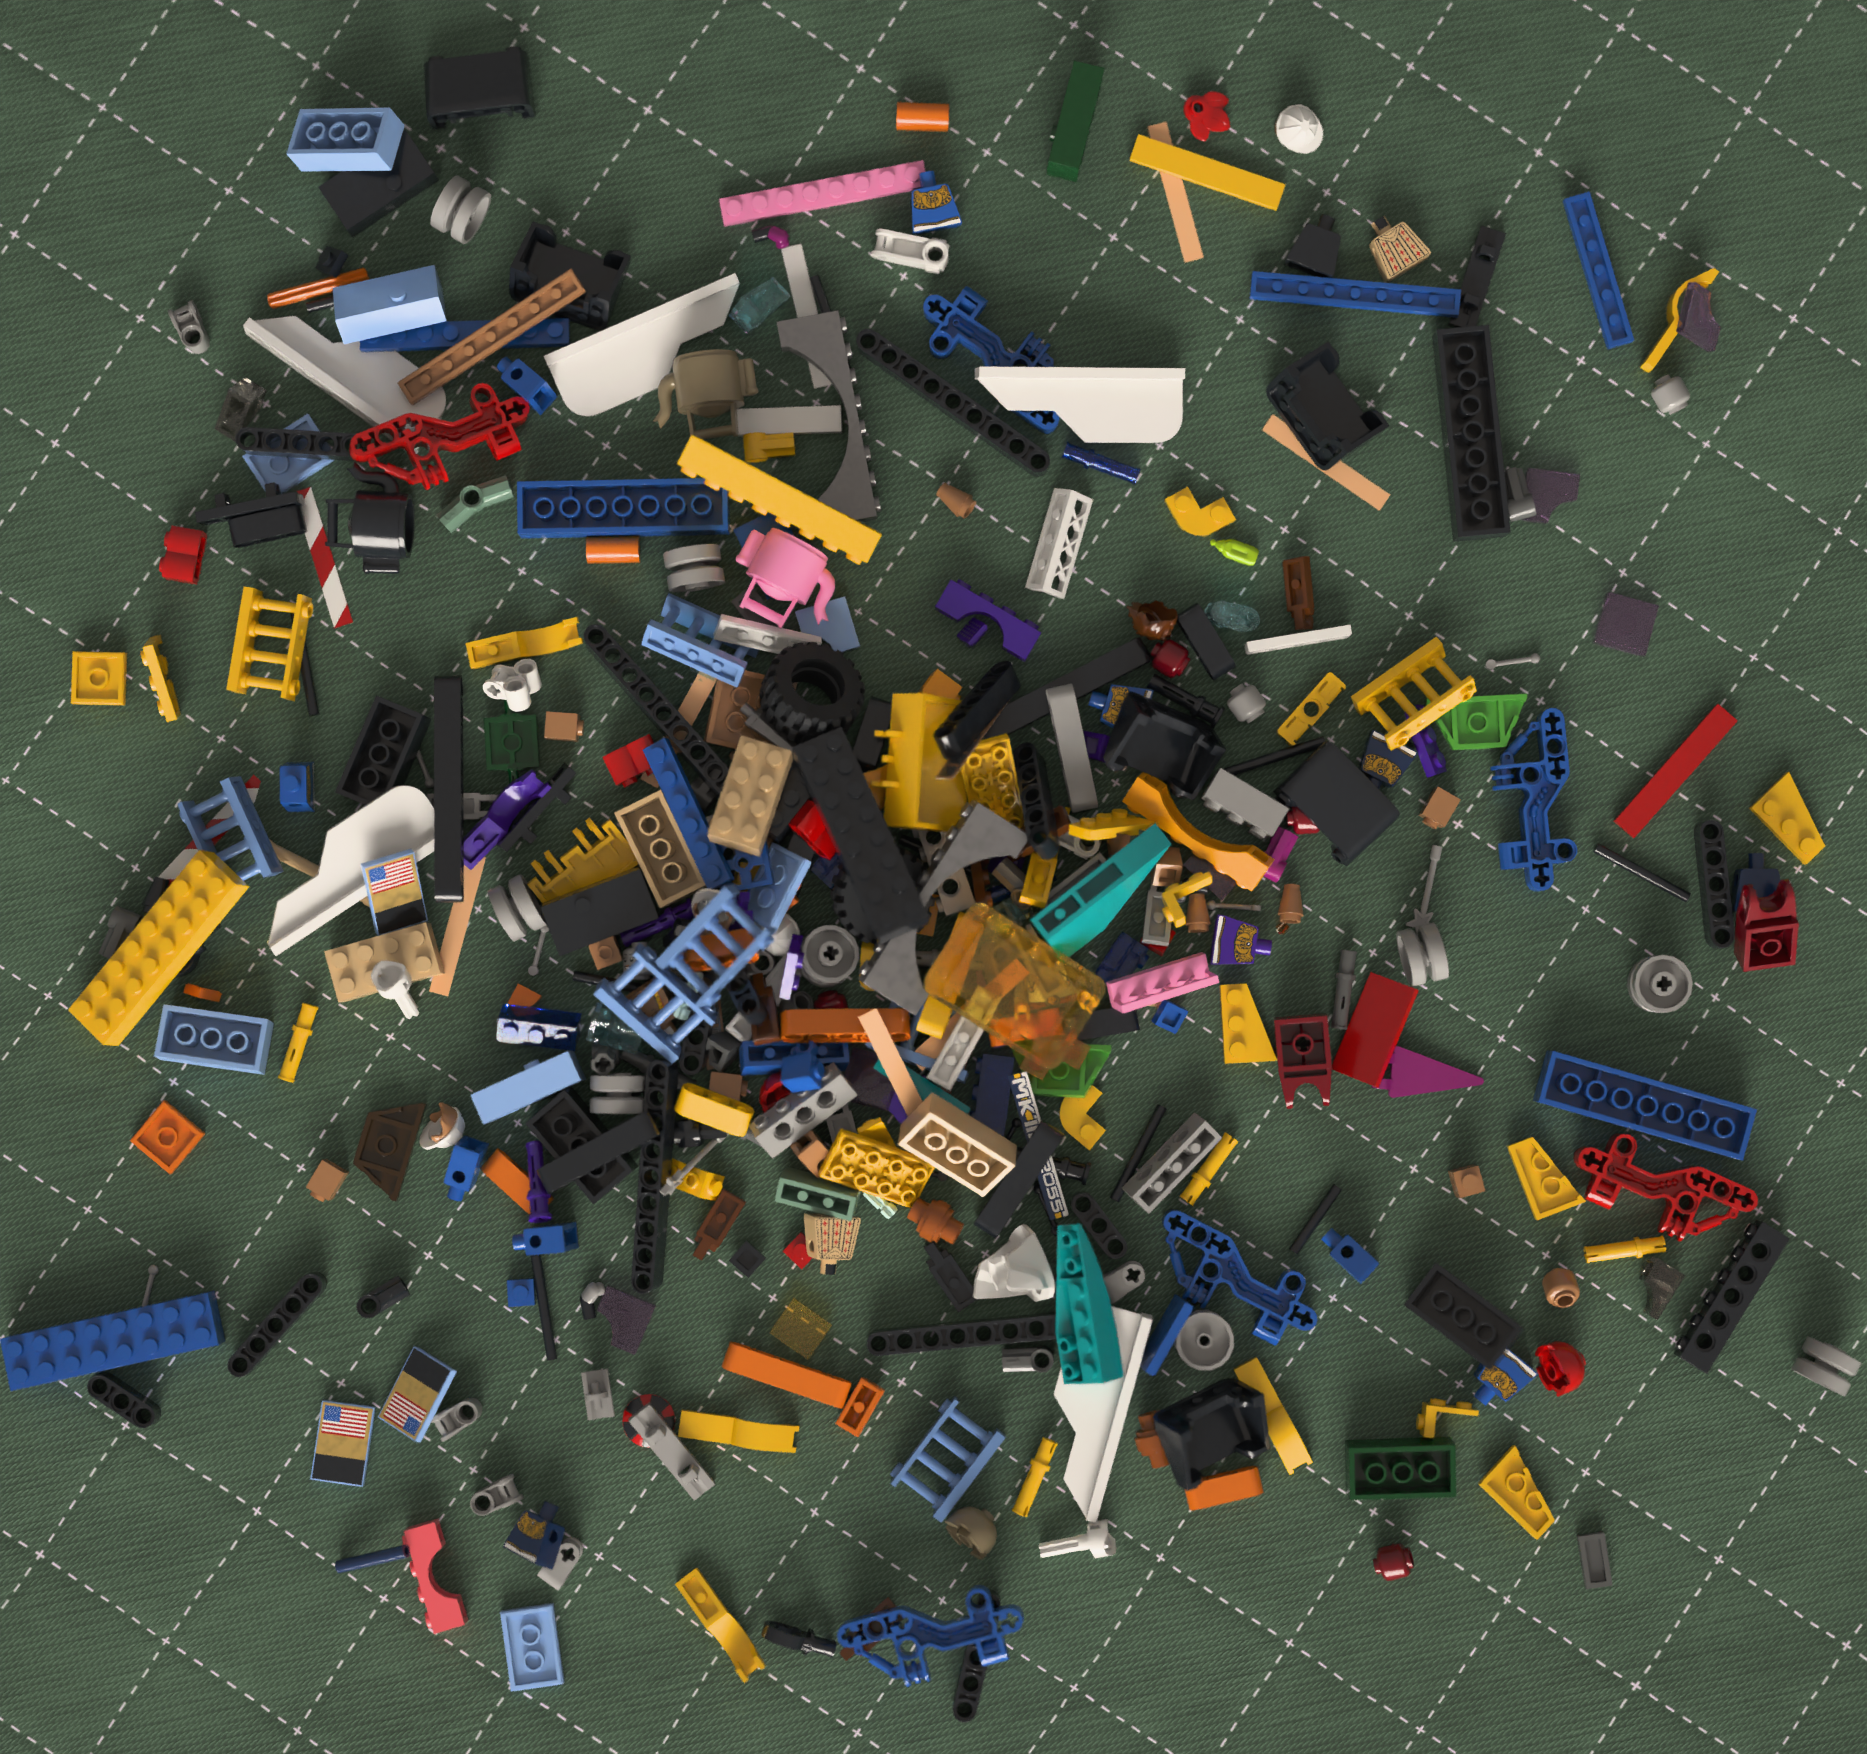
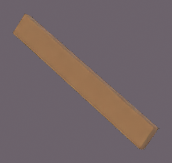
[397,268,587,405]

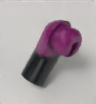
[751,225,789,249]

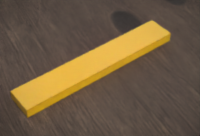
[1129,134,1286,211]

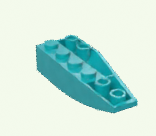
[1030,823,1171,962]
[1055,1224,1124,1384]

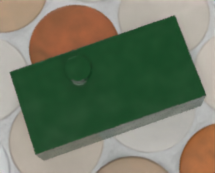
[1047,60,1104,182]
[1345,1437,1456,1500]

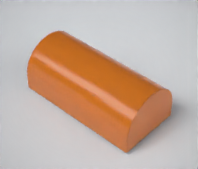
[896,102,949,132]
[586,536,640,564]
[835,1377,885,1437]

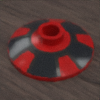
[622,1394,675,1447]

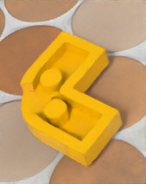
[1164,487,1236,536]
[1059,1085,1106,1151]

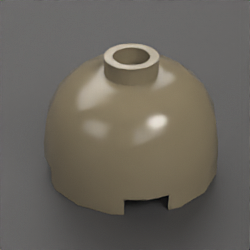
[945,1507,997,1560]

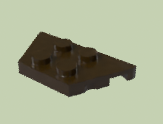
[353,1103,427,1202]

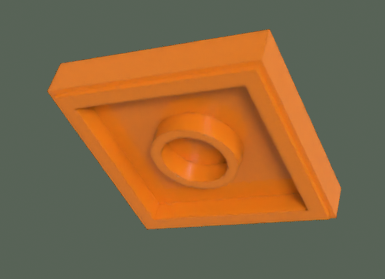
[130,1100,206,1174]

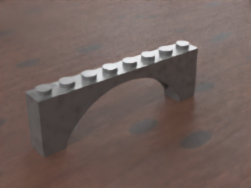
[777,310,881,522]
[858,799,1028,1016]

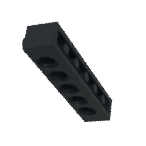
[1674,1220,1790,1374]

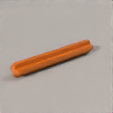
[267,268,369,309]

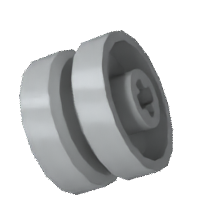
[430,175,491,244]
[663,544,725,592]
[487,874,547,942]
[1396,922,1449,987]
[799,925,859,988]
[1627,955,1693,1013]
[590,1073,646,1114]
[1174,1309,1234,1370]
[1791,1336,1862,1397]

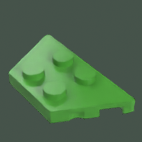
[1425,694,1527,750]
[1010,1042,1112,1098]

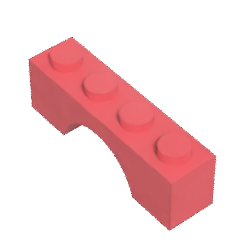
[402,1518,468,1634]

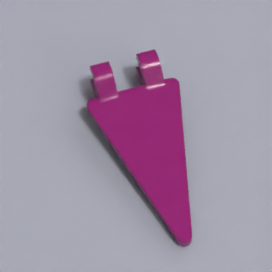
[1371,1046,1484,1098]

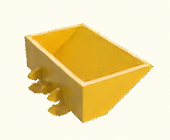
[870,693,967,832]

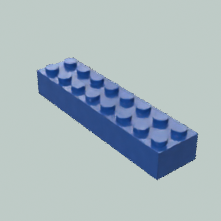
[517,478,730,538]
[1533,1051,1757,1160]
[0,1290,226,1391]

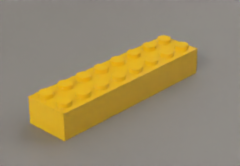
[677,435,882,565]
[68,850,249,1046]

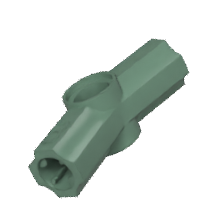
[436,475,514,533]

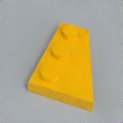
[141,635,181,722]
[1220,983,1277,1064]
[1477,1445,1555,1540]

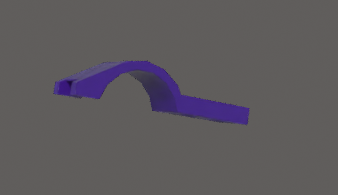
[464,770,552,870]

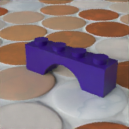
[935,579,1041,662]

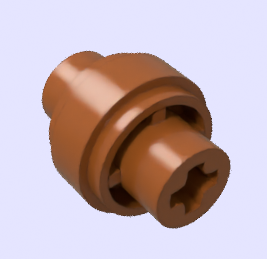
[907,1198,964,1245]
[1134,1410,1169,1468]

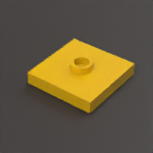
[71,651,127,705]

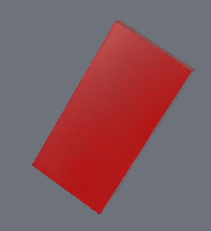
[1332,972,1419,1088]

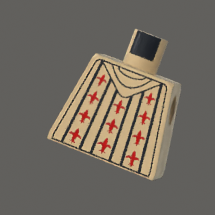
[1369,216,1431,283]
[804,1213,861,1275]

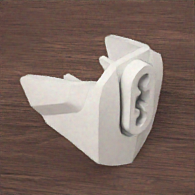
[973,1224,1055,1302]

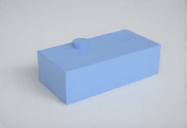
[286,107,405,171]
[333,265,446,344]
[154,1004,274,1075]
[471,1051,586,1124]

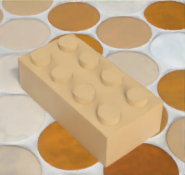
[707,735,793,857]
[614,790,706,908]
[324,922,445,1002]
[898,1092,1017,1197]

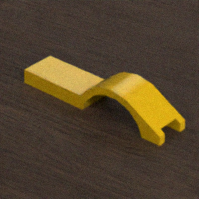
[1640,268,1719,373]
[466,617,583,669]
[1019,807,1071,909]
[1233,1357,1313,1475]
[678,1409,799,1453]
[675,1568,766,1683]

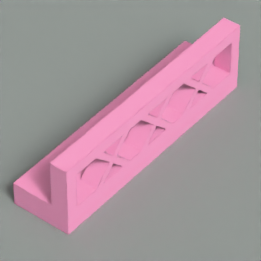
[1106,952,1219,1013]

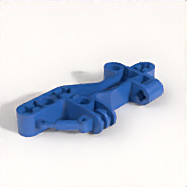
[923,286,1059,434]
[1490,708,1577,892]
[1162,1209,1317,1346]
[837,1585,1024,1687]

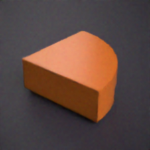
[183,983,222,1002]
[506,984,542,1010]

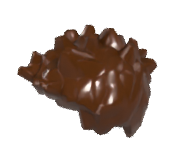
[1126,600,1178,642]

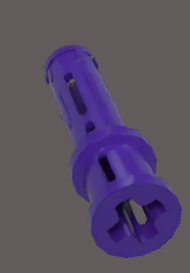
[620,897,695,947]
[526,1141,552,1223]

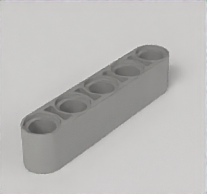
[1046,683,1098,813]

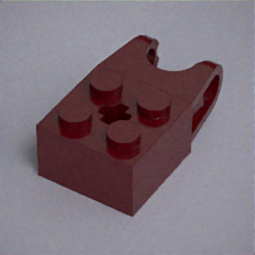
[1734,879,1799,972]
[1273,1013,1332,1109]

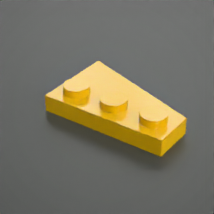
[1749,772,1825,865]
[1069,809,1159,841]
[1507,1137,1586,1220]

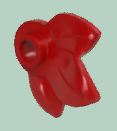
[1183,91,1230,142]

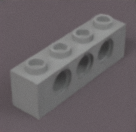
[911,829,976,917]
[749,1062,857,1159]
[1122,1113,1222,1214]

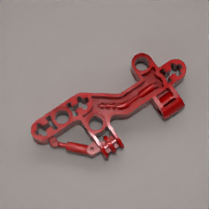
[349,383,530,490]
[1573,1133,1758,1242]

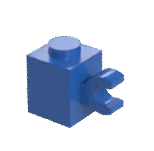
[781,1041,825,1093]

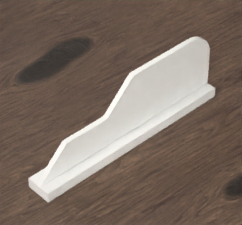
[544,273,740,416]
[243,316,446,452]
[975,367,1185,443]
[267,785,434,956]
[1054,1306,1152,1523]

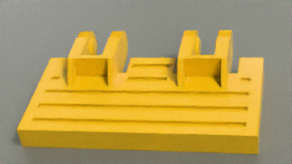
[527,817,638,903]

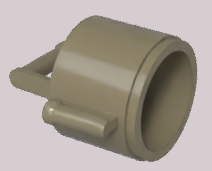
[653,349,758,440]

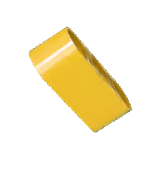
[674,1083,755,1137]

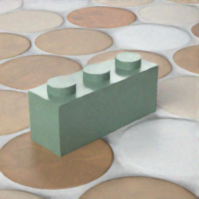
[775,1166,861,1221]

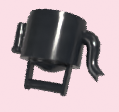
[325,462,415,574]

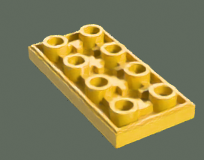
[961,733,1025,829]
[818,1128,935,1208]

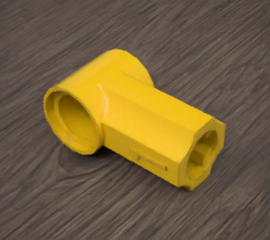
[743,432,795,463]

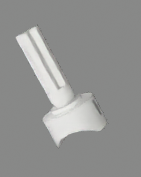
[371,961,419,1019]
[1039,1519,1116,1558]

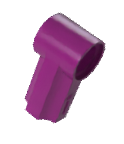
[1263,827,1298,883]

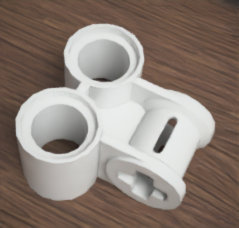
[483,659,542,711]

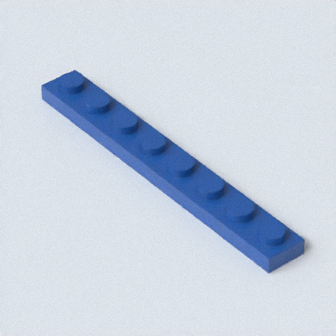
[1250,271,1461,318]
[360,318,570,352]

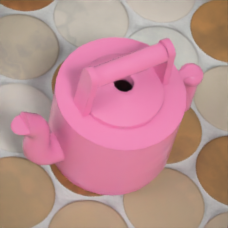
[735,528,835,628]

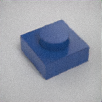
[1151,999,1189,1034]
[507,1278,536,1307]

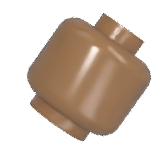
[1542,1268,1580,1308]

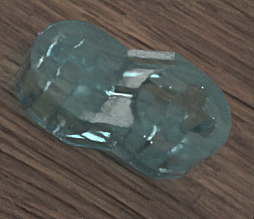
[1205,600,1260,632]

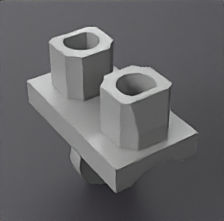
[581,1368,615,1420]

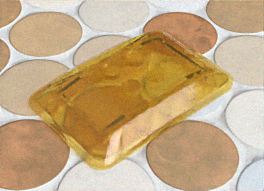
[923,903,1105,1069]

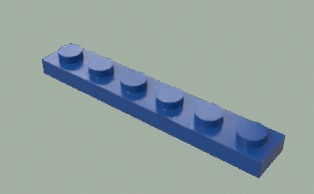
[1563,192,1634,349]
[643,738,734,890]

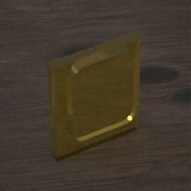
[769,1298,832,1360]

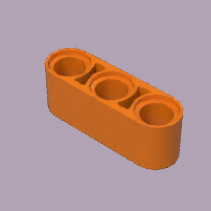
[683,929,759,972]
[480,1148,554,1215]
[1184,1466,1264,1510]

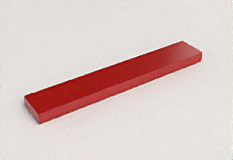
[1613,704,1738,838]

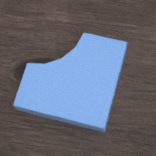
[795,596,860,653]

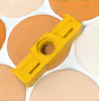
[1276,672,1346,746]

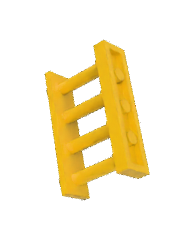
[226,587,313,701]
[1351,637,1477,751]

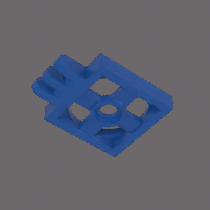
[718,839,775,891]

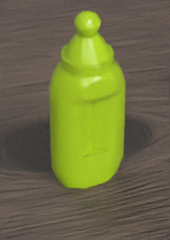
[1210,539,1259,566]

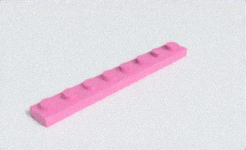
[719,160,925,227]

